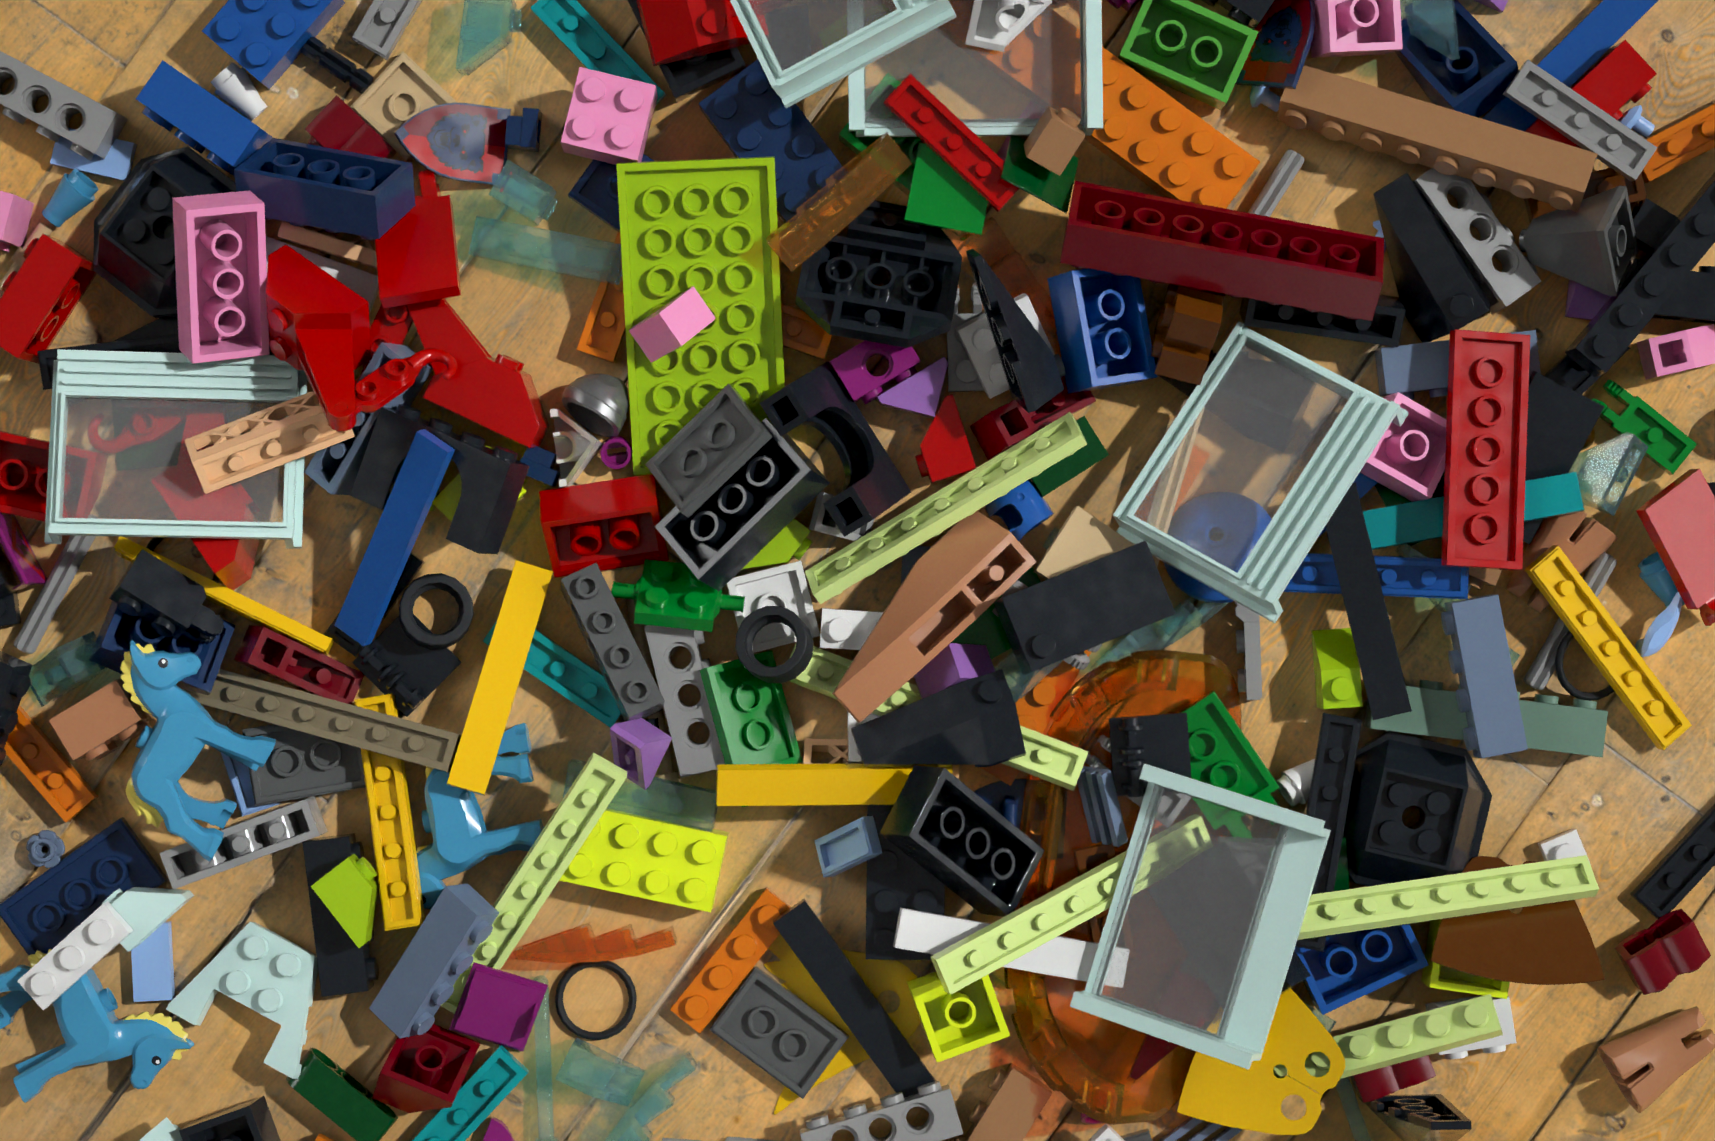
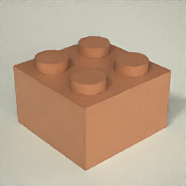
[49,679,155,762]

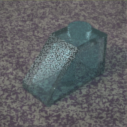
[456,0,522,76]
[1400,0,1460,60]
[489,160,558,225]
[1569,432,1648,516]
[29,631,107,707]
[555,1037,645,1106]

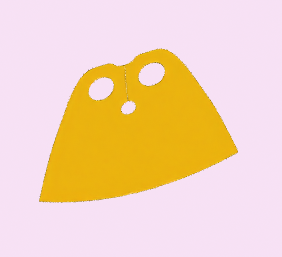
[1177,989,1345,1135]

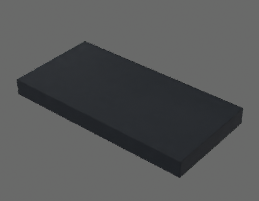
[1523,370,1605,544]

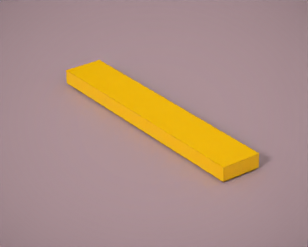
[114,536,333,656]
[1524,545,1692,750]
[447,560,553,796]
[354,693,425,931]
[716,763,953,806]

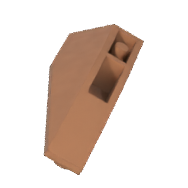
[832,511,1037,723]

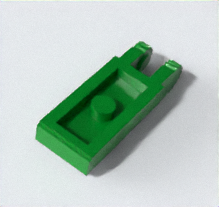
[1592,379,1697,475]

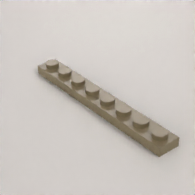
[183,669,461,773]

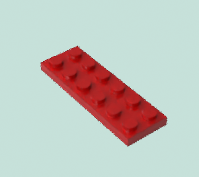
[1441,329,1530,571]

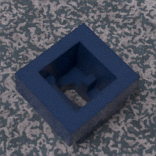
[505,108,542,152]
[520,446,560,487]

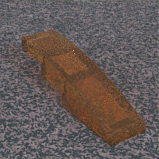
[766,132,912,272]
[960,217,1062,360]
[513,922,678,963]

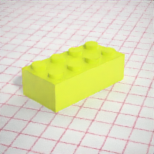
[559,807,729,913]

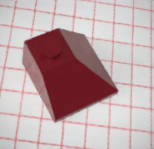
[372,1024,480,1113]

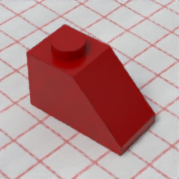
[915,394,976,483]

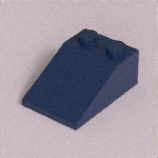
[1395,0,1519,118]
[89,601,236,695]

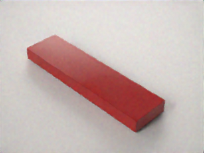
[883,73,1020,212]

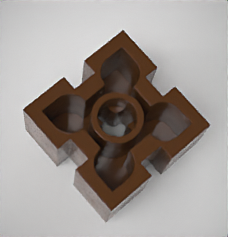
[1151,283,1225,385]

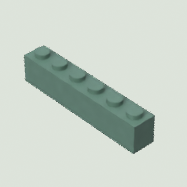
[1364,678,1608,757]

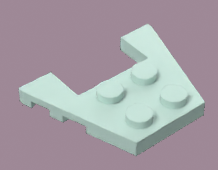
[166,922,318,1079]

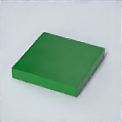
[904,142,988,236]

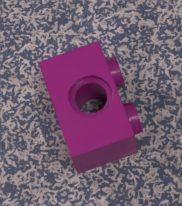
[830,341,921,405]

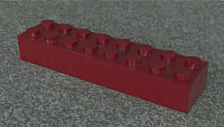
[1060,181,1384,321]

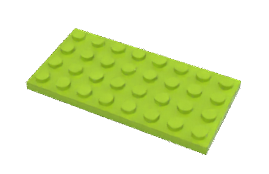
[616,156,785,476]

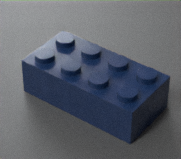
[698,59,854,234]
[234,138,416,240]

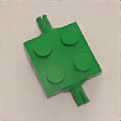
[612,559,745,632]

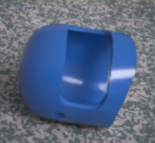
[985,480,1054,541]

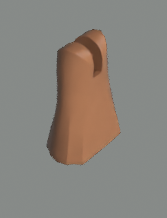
[1506,511,1618,614]
[1598,1006,1715,1113]

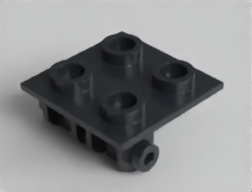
[352,614,462,717]
[1109,712,1191,797]

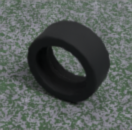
[399,573,473,650]
[735,606,813,683]

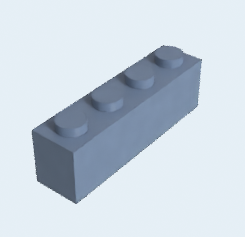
[1374,330,1541,400]
[304,342,433,495]
[1441,594,1528,759]
[369,883,499,1038]

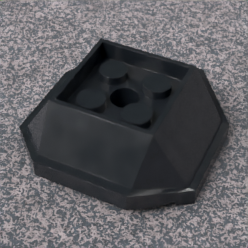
[93,146,236,319]
[795,197,962,348]
[1343,731,1492,886]

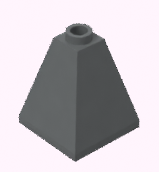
[1519,186,1639,296]

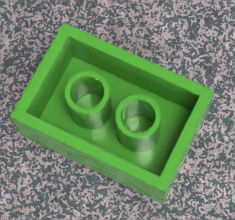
[1118,0,1258,110]

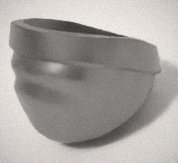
[562,374,629,438]

